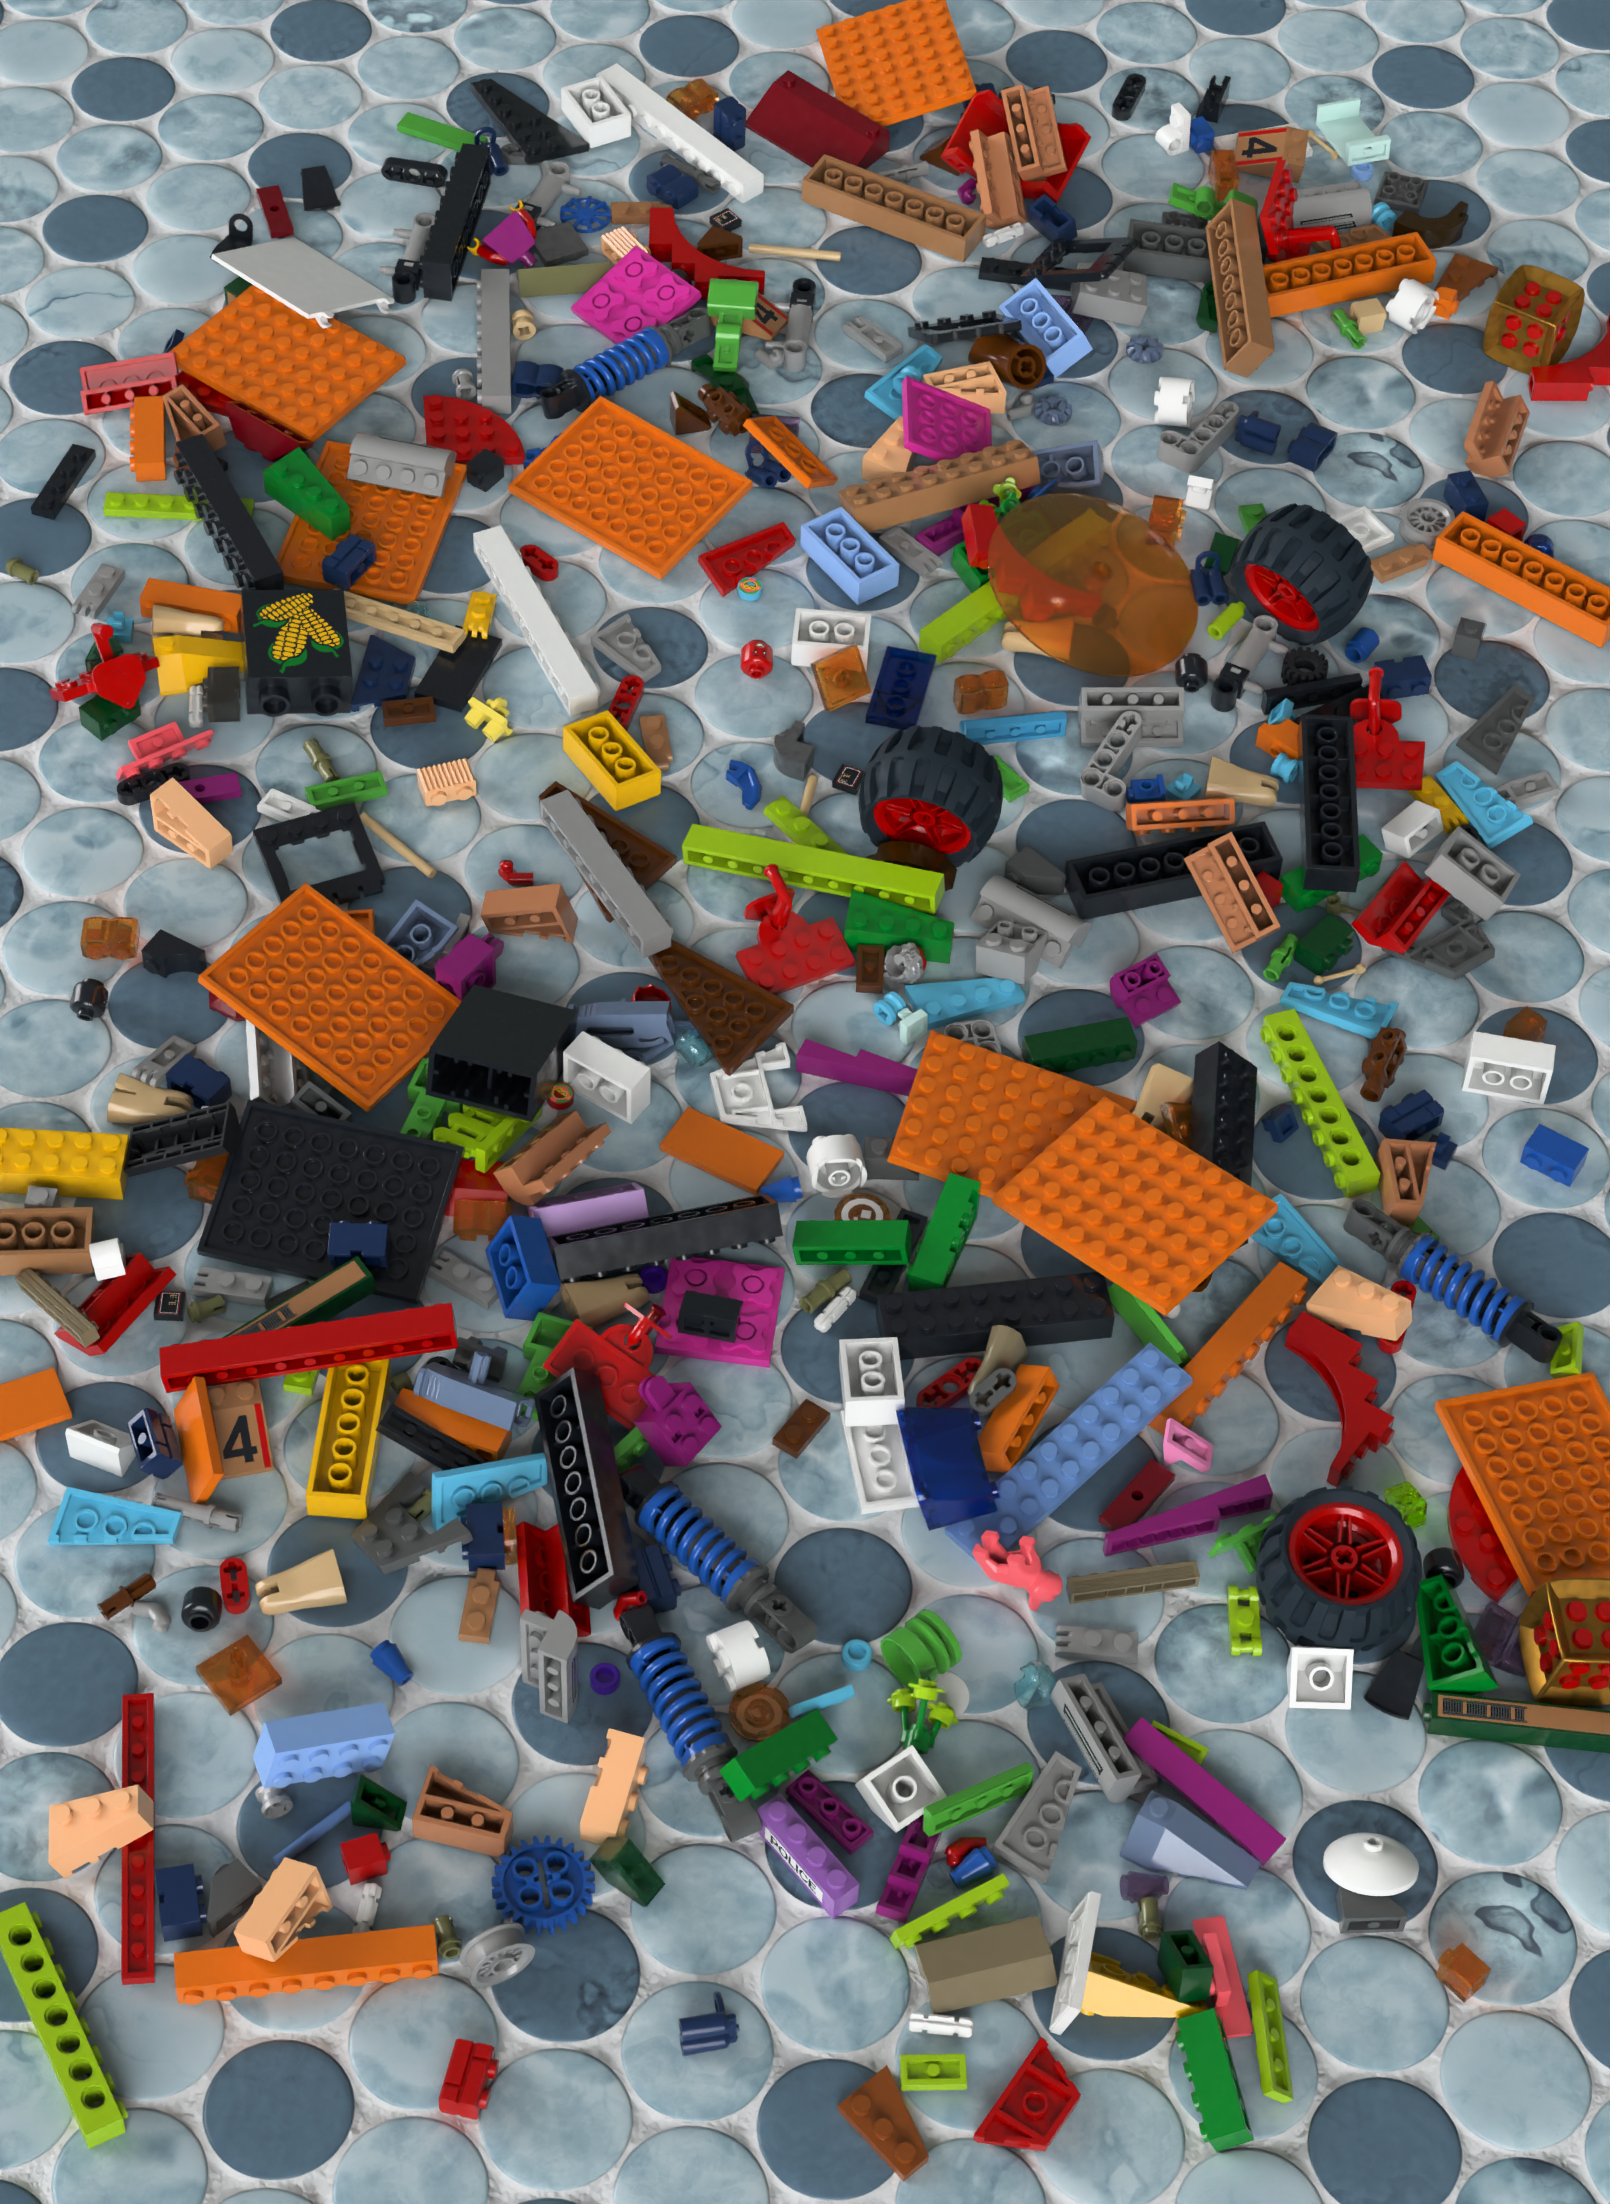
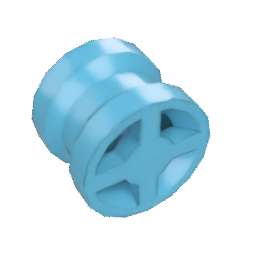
[1371,202,1397,231]
[893,366,923,395]
[1270,752,1299,784]
[873,991,907,1026]

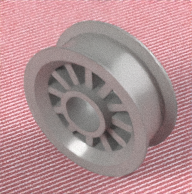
[1399,498,1455,550]
[459,1922,535,1987]

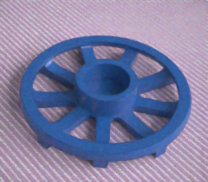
[560,196,611,233]

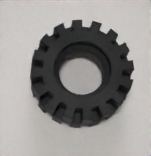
[1281,647,1329,686]

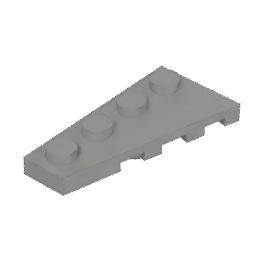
[991,1751,1082,1885]

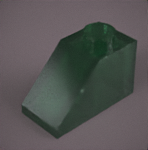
[589,1837,665,1907]

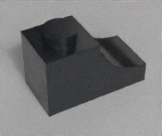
[141,929,207,978]

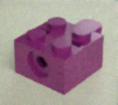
[435,933,504,1001]
[634,1376,722,1467]

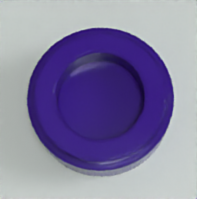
[639,1265,668,1294]
[590,1663,620,1695]

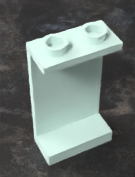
[1316,98,1391,166]

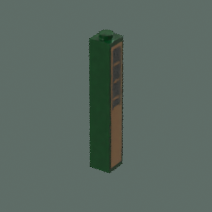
[222,1256,377,1338]
[1422,1691,1610,1753]

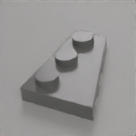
[591,613,661,683]

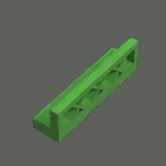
[1108,1283,1191,1368]

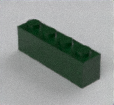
[1021,1017,1138,1073]

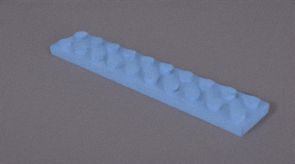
[945,1343,1193,1563]

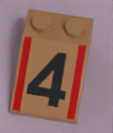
[1232,127,1309,183]
[709,279,789,341]
[207,1379,274,1480]

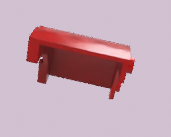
[941,89,1091,202]

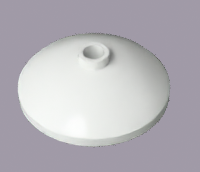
[1323,1833,1419,1896]

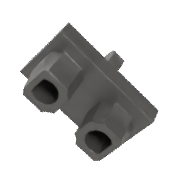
[452,1336,508,1382]

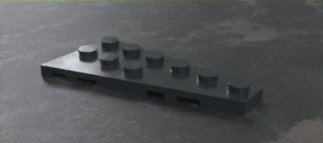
[470,79,589,165]

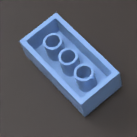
[999,278,1093,378]
[800,507,900,605]
[253,1702,395,1788]

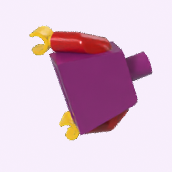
[467,200,538,269]

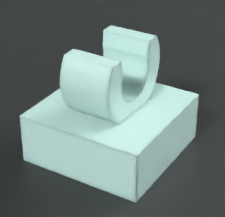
[897,1008,928,1046]

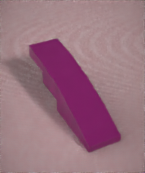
[875,1814,943,1924]

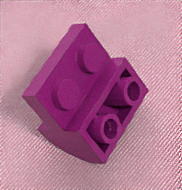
[1110,953,1181,1028]

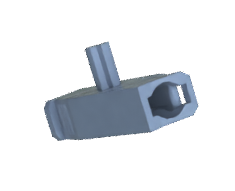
[568,998,676,1048]
[413,1351,535,1431]

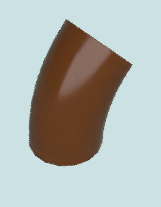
[968,333,1046,390]

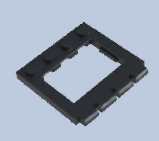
[1020,237,1138,285]
[908,310,1022,344]
[253,802,385,904]

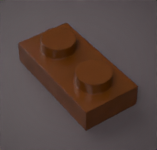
[381,696,436,727]
[856,944,884,994]
[773,1399,830,1459]

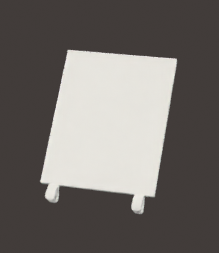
[211,237,394,328]

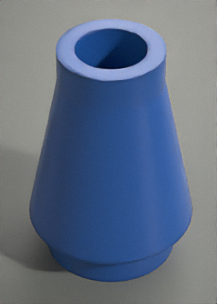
[760,1175,803,1202]
[370,1640,414,1686]
[949,1846,998,1890]

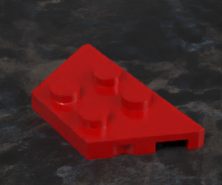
[973,2037,1081,2151]

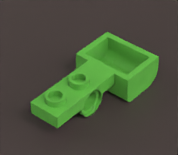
[1168,182,1258,221]
[707,278,759,373]
[400,1058,463,1139]
[518,1312,593,1421]

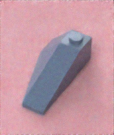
[1032,440,1104,489]
[383,899,459,967]
[1120,1790,1261,1890]

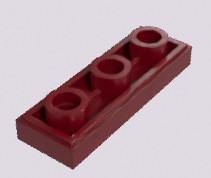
[256,185,294,239]
[1098,1459,1175,1531]

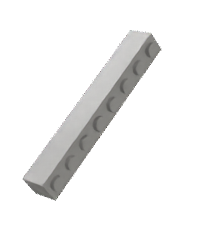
[477,269,511,414]
[540,790,673,958]

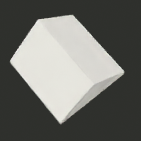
[65,1419,136,1477]
[1286,1646,1354,1709]

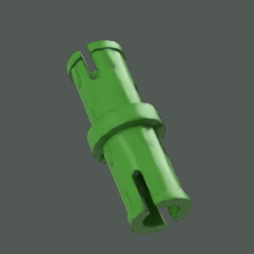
[1331,308,1367,349]
[1263,933,1300,982]

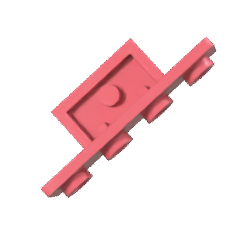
[116,721,214,781]
[1192,1916,1253,2039]

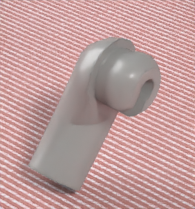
[755,349,785,369]
[1006,393,1035,421]
[133,1600,171,1633]

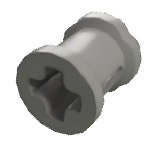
[452,368,477,400]

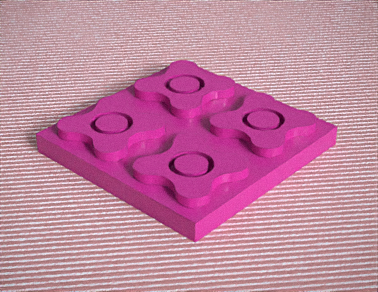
[570,246,702,344]
[902,376,992,461]
[655,1257,785,1368]

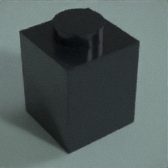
[466,448,504,492]

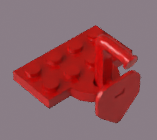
[1259,160,1342,263]
[49,623,160,709]
[1350,667,1425,791]
[735,864,856,995]
[542,1302,673,1431]

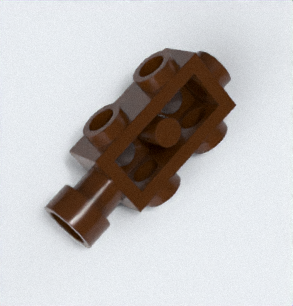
[698,384,752,437]
[1360,1027,1407,1102]

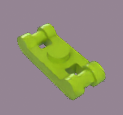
[1227,1585,1262,1656]

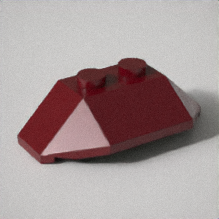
[225,401,314,462]

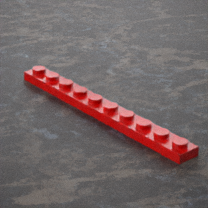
[121,1693,155,1985]

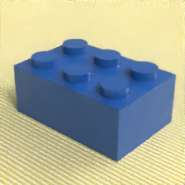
[485,1215,561,1321]

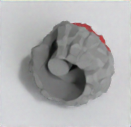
[884,942,927,985]

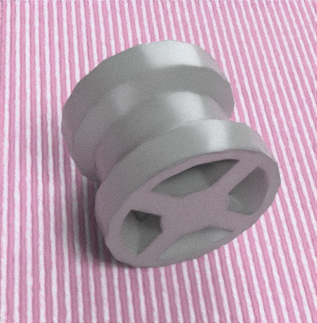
[255,1785,293,1819]

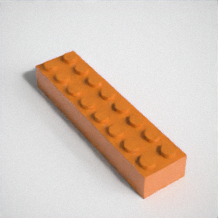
[1263,232,1437,318]
[1432,511,1610,648]

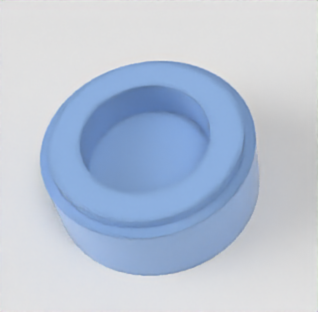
[1350,162,1374,181]

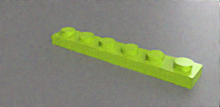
[103,492,255,520]

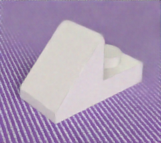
[1185,475,1215,510]

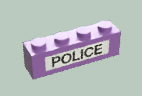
[756,1793,859,1919]

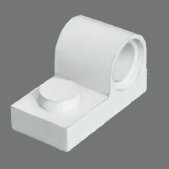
[1155,102,1191,156]
[89,1238,126,1281]

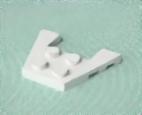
[710,1042,807,1132]

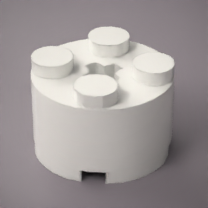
[1386,278,1439,334]
[1154,377,1195,427]
[806,1134,867,1198]
[706,1620,770,1693]

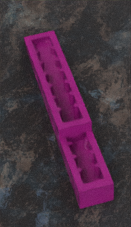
[915,484,1039,557]
[796,1039,918,1096]
[1103,1474,1273,1556]
[1122,1717,1286,1866]

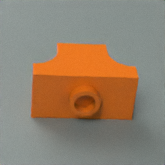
[1255,718,1299,760]

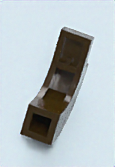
[1392,201,1469,249]
[865,841,957,891]

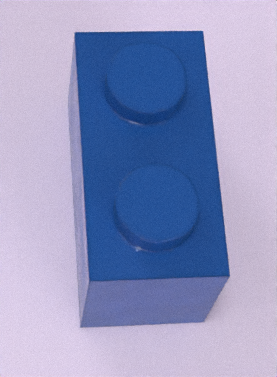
[1520,1124,1589,1187]

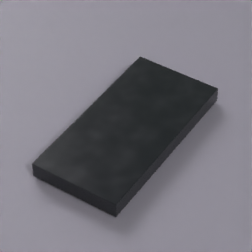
[414,625,502,713]

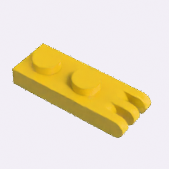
[462,591,497,639]
[1407,775,1469,834]

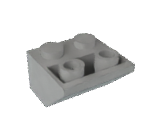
[976,920,1048,985]

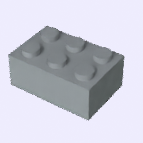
[1071,261,1148,327]
[1424,826,1521,921]

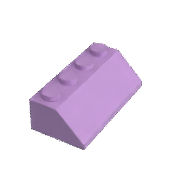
[526,1182,649,1237]

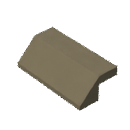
[914,1915,1058,2014]

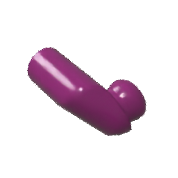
[957,178,977,205]

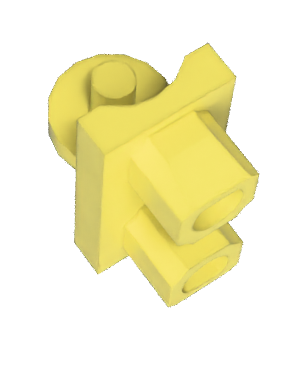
[464,697,513,742]

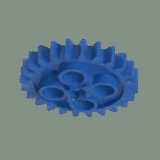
[492,1835,595,1936]

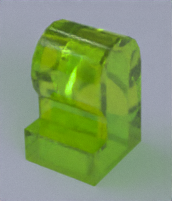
[1384,1481,1427,1529]

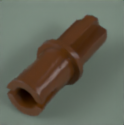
[97,1573,156,1621]

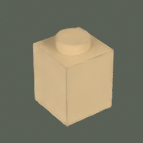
[1349,298,1387,334]

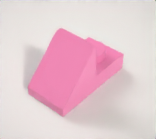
[1163,1418,1214,1473]

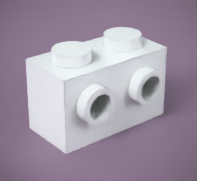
[1381,800,1444,858]

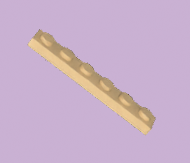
[333,588,466,653]

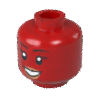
[740,640,773,679]

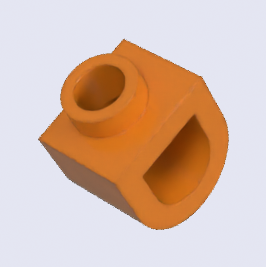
[1433,287,1460,319]

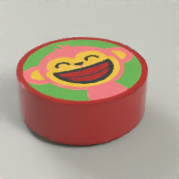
[547,1082,574,1110]

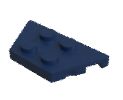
[351,635,416,712]

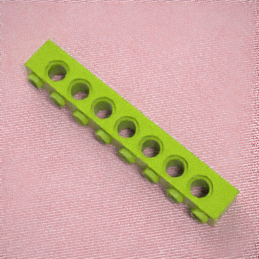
[1260,1008,1381,1198]
[0,1902,128,2149]

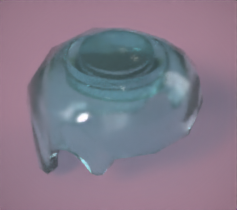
[675,1028,714,1067]
[1014,1660,1056,1710]

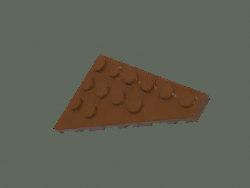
[539,781,677,923]
[648,939,794,1076]

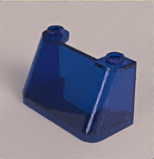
[896,1407,1000,1531]

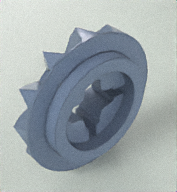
[1126,334,1163,364]
[1034,395,1072,425]

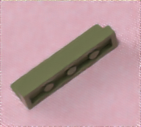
[516,262,611,298]

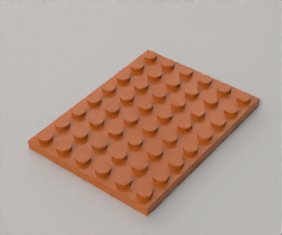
[816,0,977,127]
[169,285,406,442]
[508,396,753,580]
[276,440,467,606]
[198,882,462,1113]
[887,1030,1137,1198]
[992,1096,1278,1316]
[1434,1372,1610,1598]

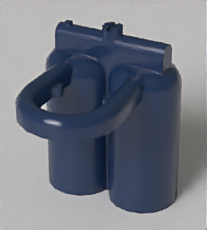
[474,127,509,176]
[1235,410,1281,456]
[745,439,791,489]
[1189,551,1229,606]
[679,1991,739,2056]

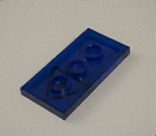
[865,646,937,730]

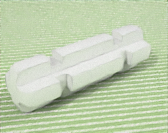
[982,222,1024,248]
[189,685,204,729]
[814,1286,856,1333]
[351,1882,382,1933]
[909,2012,973,2038]

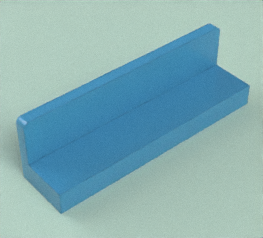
[959,711,1067,745]

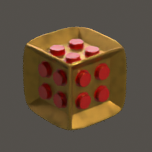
[1483,265,1585,375]
[1519,1578,1610,1706]

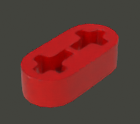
[520,544,559,582]
[219,1558,251,1614]

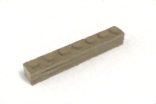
[15,1268,100,1348]
[1066,1561,1200,1604]

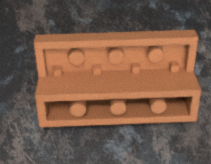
[1001,84,1068,181]
[969,129,1027,229]
[1464,380,1530,477]
[1184,832,1281,954]
[493,1110,611,1206]

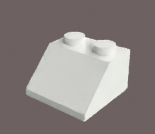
[855,1745,947,1832]

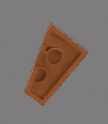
[1434,253,1499,302]
[838,2065,929,2182]

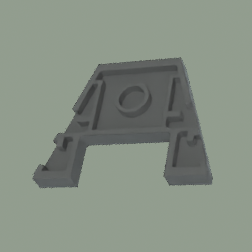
[1382,899,1495,980]
[351,1472,473,1575]

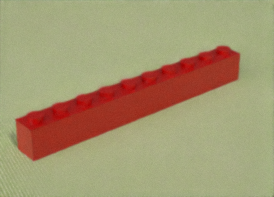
[159,1303,459,1393]

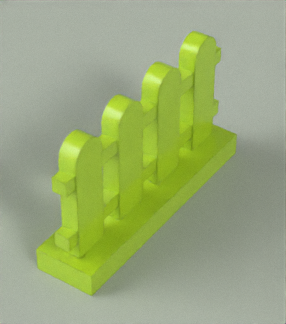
[433,1105,543,1173]

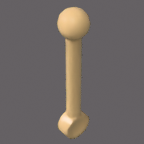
[1308,129,1339,160]
[1313,964,1366,986]

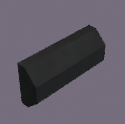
[124,1102,241,1177]

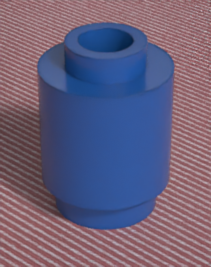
[1345,627,1380,663]

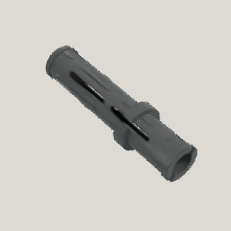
[660,153,721,195]

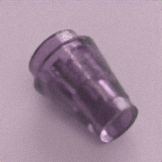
[1120,1871,1169,1903]

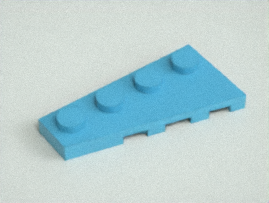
[864,343,943,421]
[1435,761,1534,850]
[904,978,1025,1031]
[1279,982,1399,1039]
[1250,1193,1347,1286]
[431,1453,548,1531]
[48,1487,183,1545]

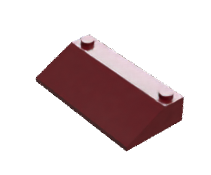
[746,70,890,170]

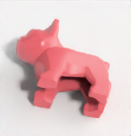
[972,1530,1062,1611]

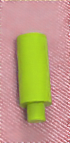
[1207,601,1246,640]

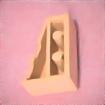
[922,361,1007,414]
[861,415,917,481]
[150,777,233,869]
[1306,1265,1412,1341]
[580,1728,649,1849]
[48,1785,154,1879]
[234,1857,333,1962]

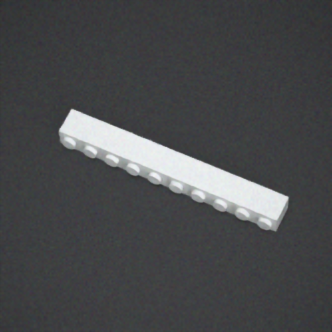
[596,63,764,204]
[473,525,601,716]

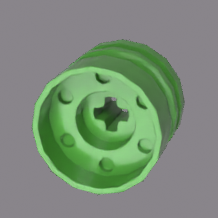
[880,1609,962,1690]

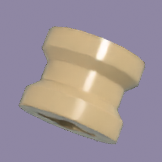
[510,310,536,340]

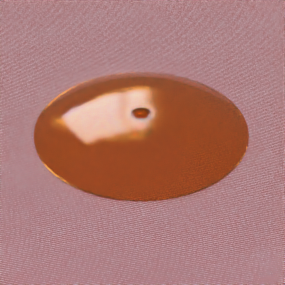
[987,493,1198,677]

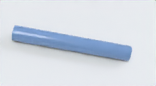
[273,1801,351,1866]

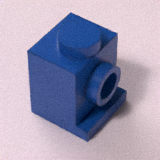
[1189,116,1215,154]
[1126,774,1167,803]

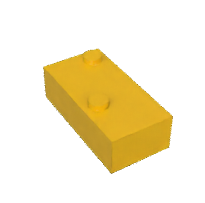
[563,710,661,811]

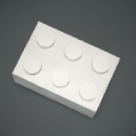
[561,76,631,148]
[791,608,871,671]
[563,1031,651,1124]
[1462,1031,1556,1105]
[839,1337,905,1427]

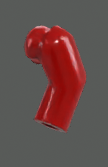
[498,860,533,886]
[613,1591,647,1621]
[944,1837,987,1866]

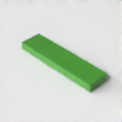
[397,112,488,151]
[923,1762,1034,1837]

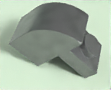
[773,720,814,782]

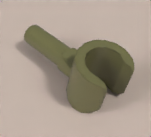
[1326,895,1362,916]
[390,1372,415,1393]

